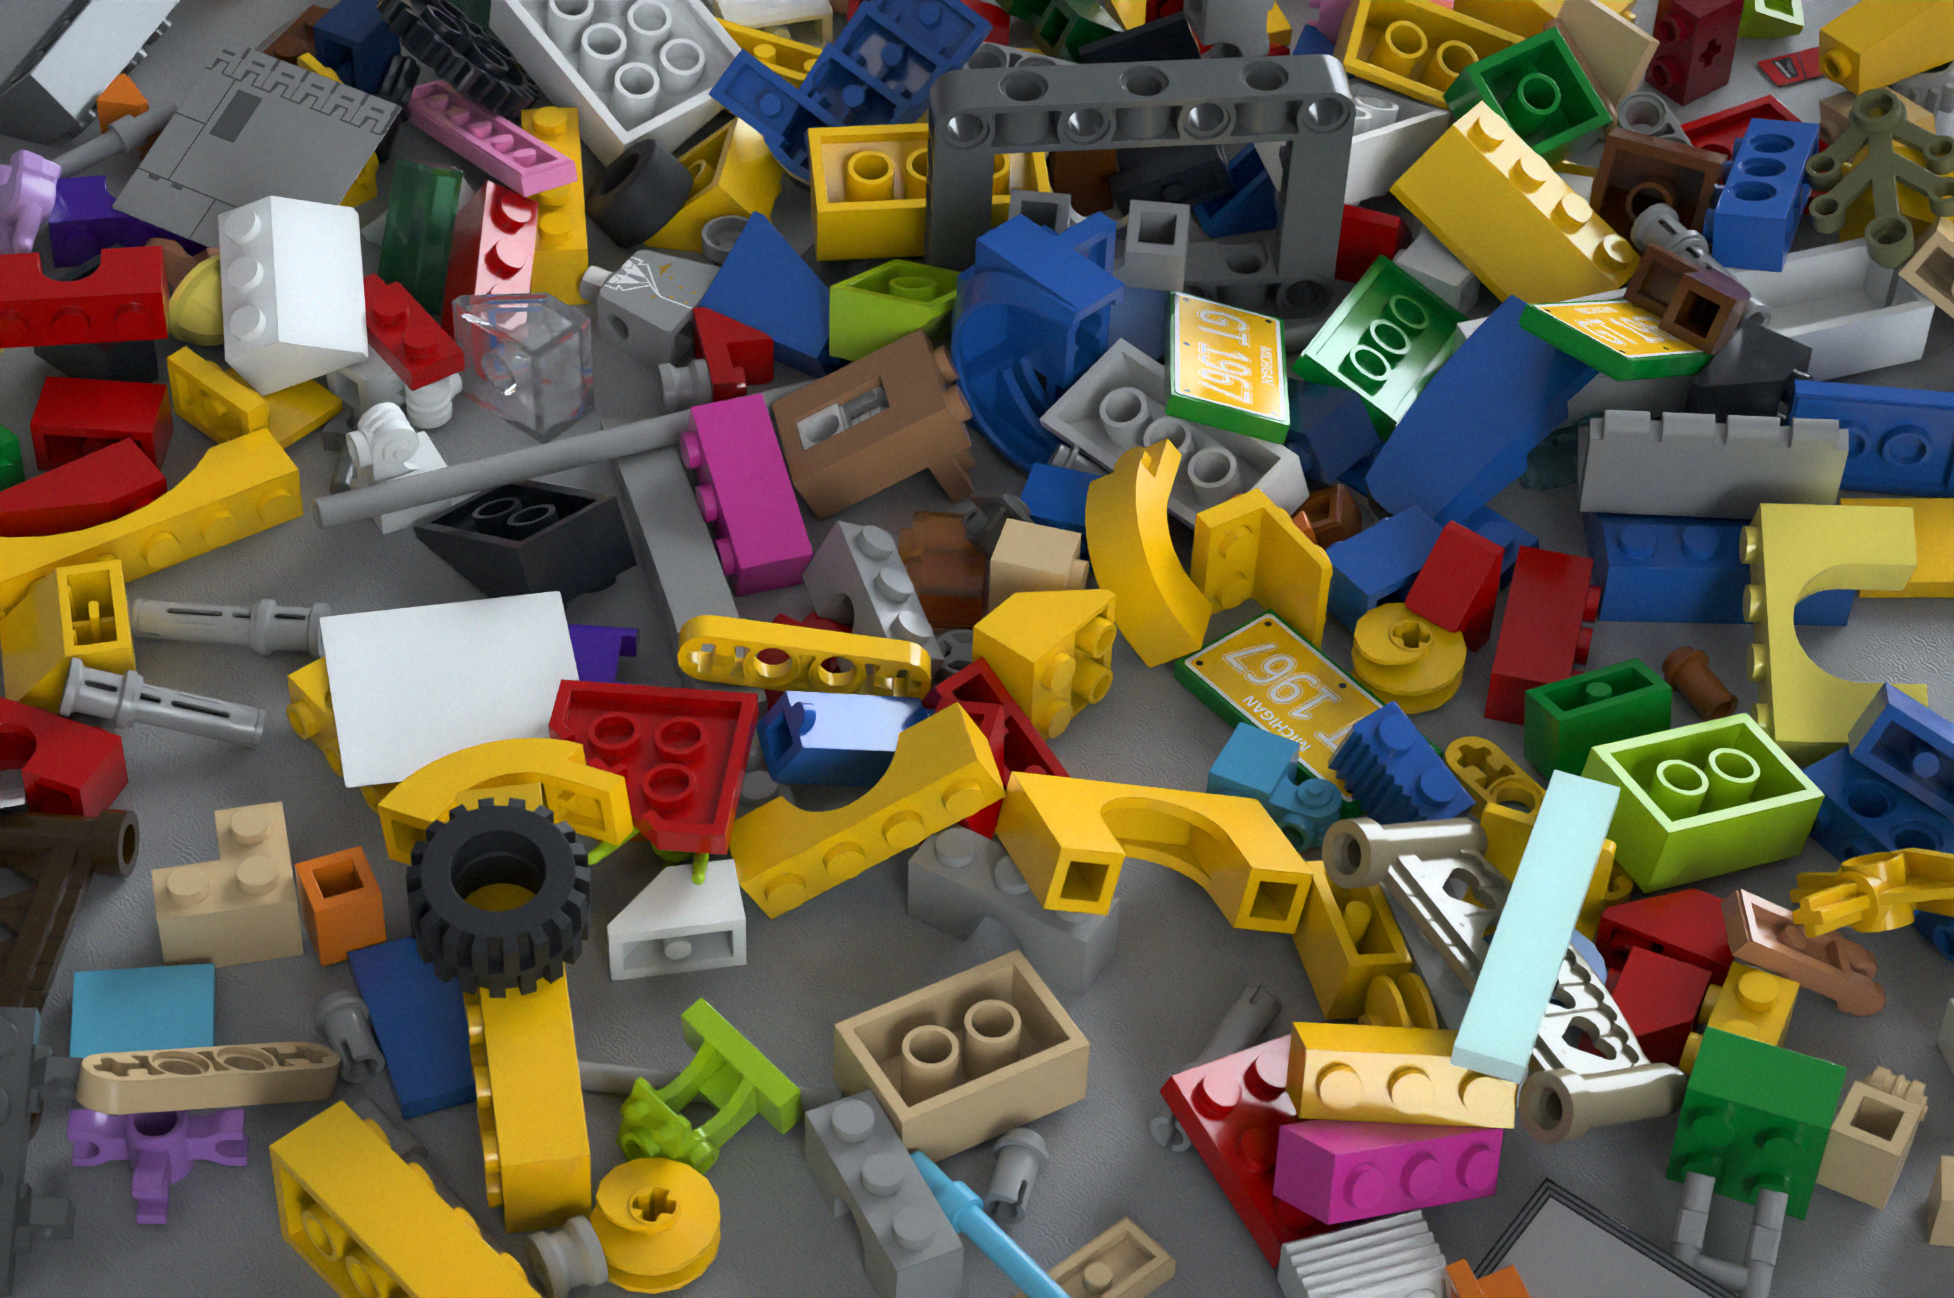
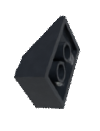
[413,480,637,611]

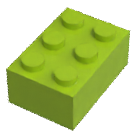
[1581,713,1825,893]

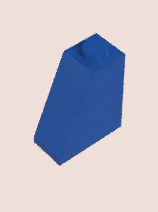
[697,211,851,378]

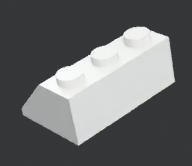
[218,196,369,397]

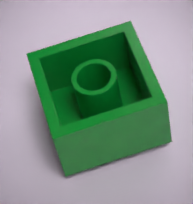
[1443,26,1613,167]
[1665,1026,1848,1220]

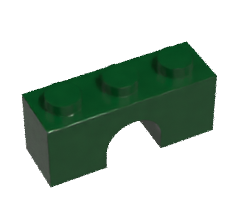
[995,0,1124,64]

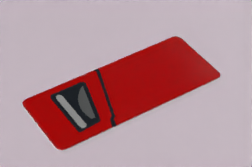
[1757,47,1824,86]

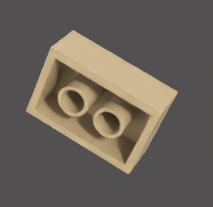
[833,949,1090,1163]

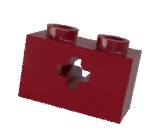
[1644,0,1745,107]

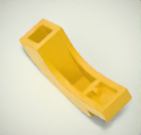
[1085,438,1213,668]
[377,738,634,865]

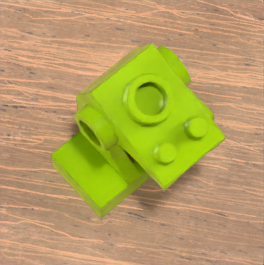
[615,997,803,1175]

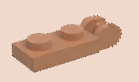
[1720,889,1887,1018]

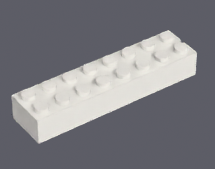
[1452,237,1935,443]

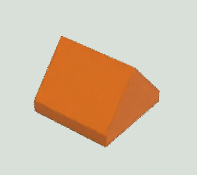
[96,73,149,150]

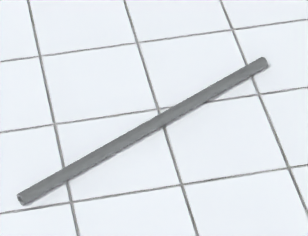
[312,347,951,529]

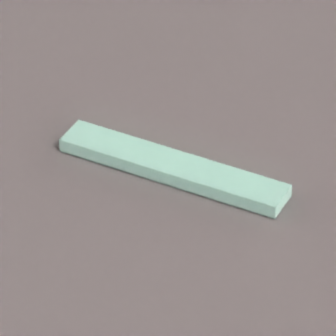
[1450,769,1621,1084]

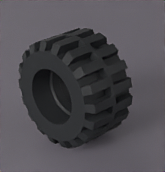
[406,797,591,998]

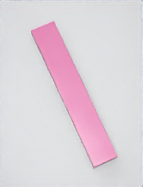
[407,79,578,197]

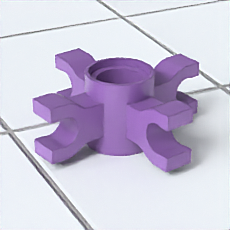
[67,1109,250,1224]

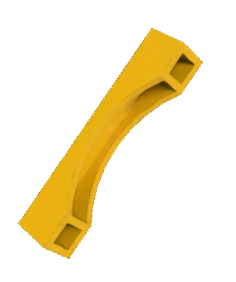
[0,427,304,621]

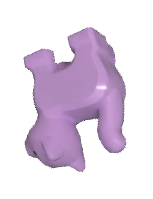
[0,149,62,255]

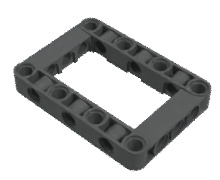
[924,54,1356,335]

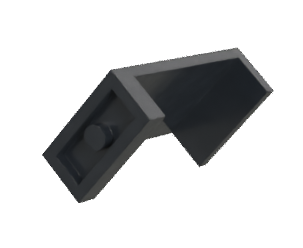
[1078,11,1235,217]

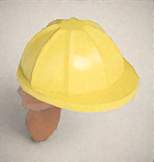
[145,237,224,346]

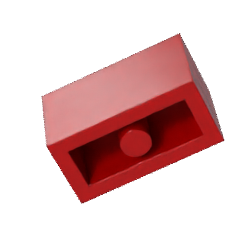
[30,376,174,472]

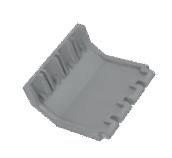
[1576,410,1849,519]

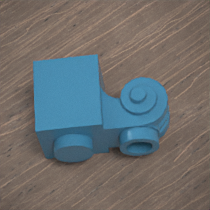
[1206,722,1342,852]

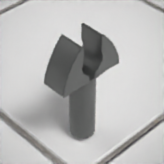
[322,407,358,494]

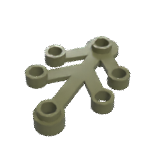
[1805,89,1954,268]

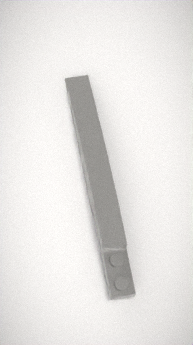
[600,411,796,820]

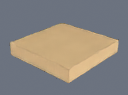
[1556,0,1660,139]

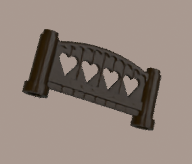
[0,809,140,1141]

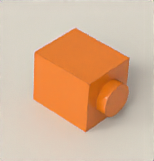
[295,846,387,967]

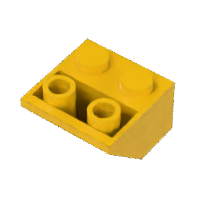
[0,559,136,715]
[972,589,1117,741]

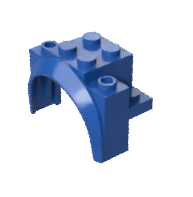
[951,211,1125,475]

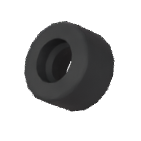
[584,139,693,249]

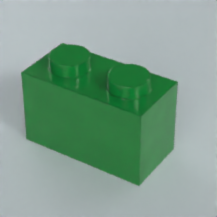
[1524,657,1672,780]

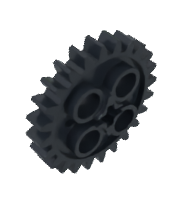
[376,0,540,120]

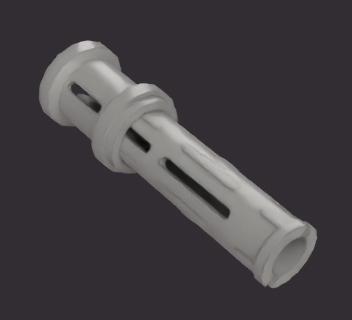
[1630,203,1771,331]
[131,598,332,659]
[58,657,266,750]

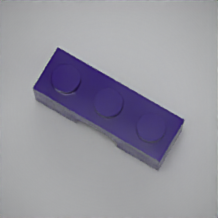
[48,175,209,268]

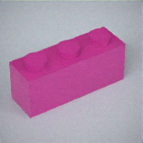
[679,393,813,597]
[1273,1119,1504,1225]

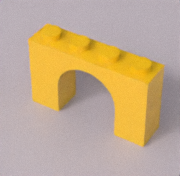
[994,771,1314,934]

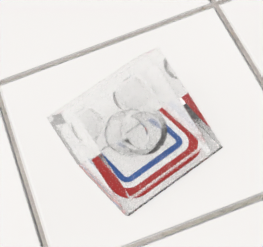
[452,292,595,444]

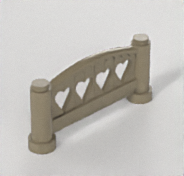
[1322,817,1688,1145]

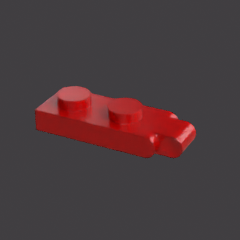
[363,273,465,391]

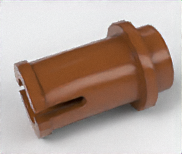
[1662,646,1738,722]

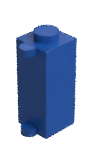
[756,691,935,787]

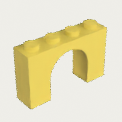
[1739,503,1928,765]

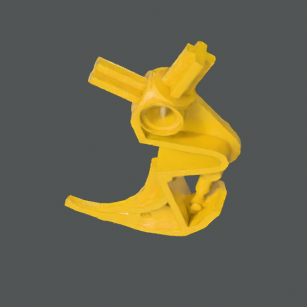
[1790,847,1954,938]

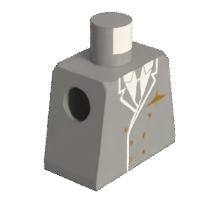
[579,250,721,370]

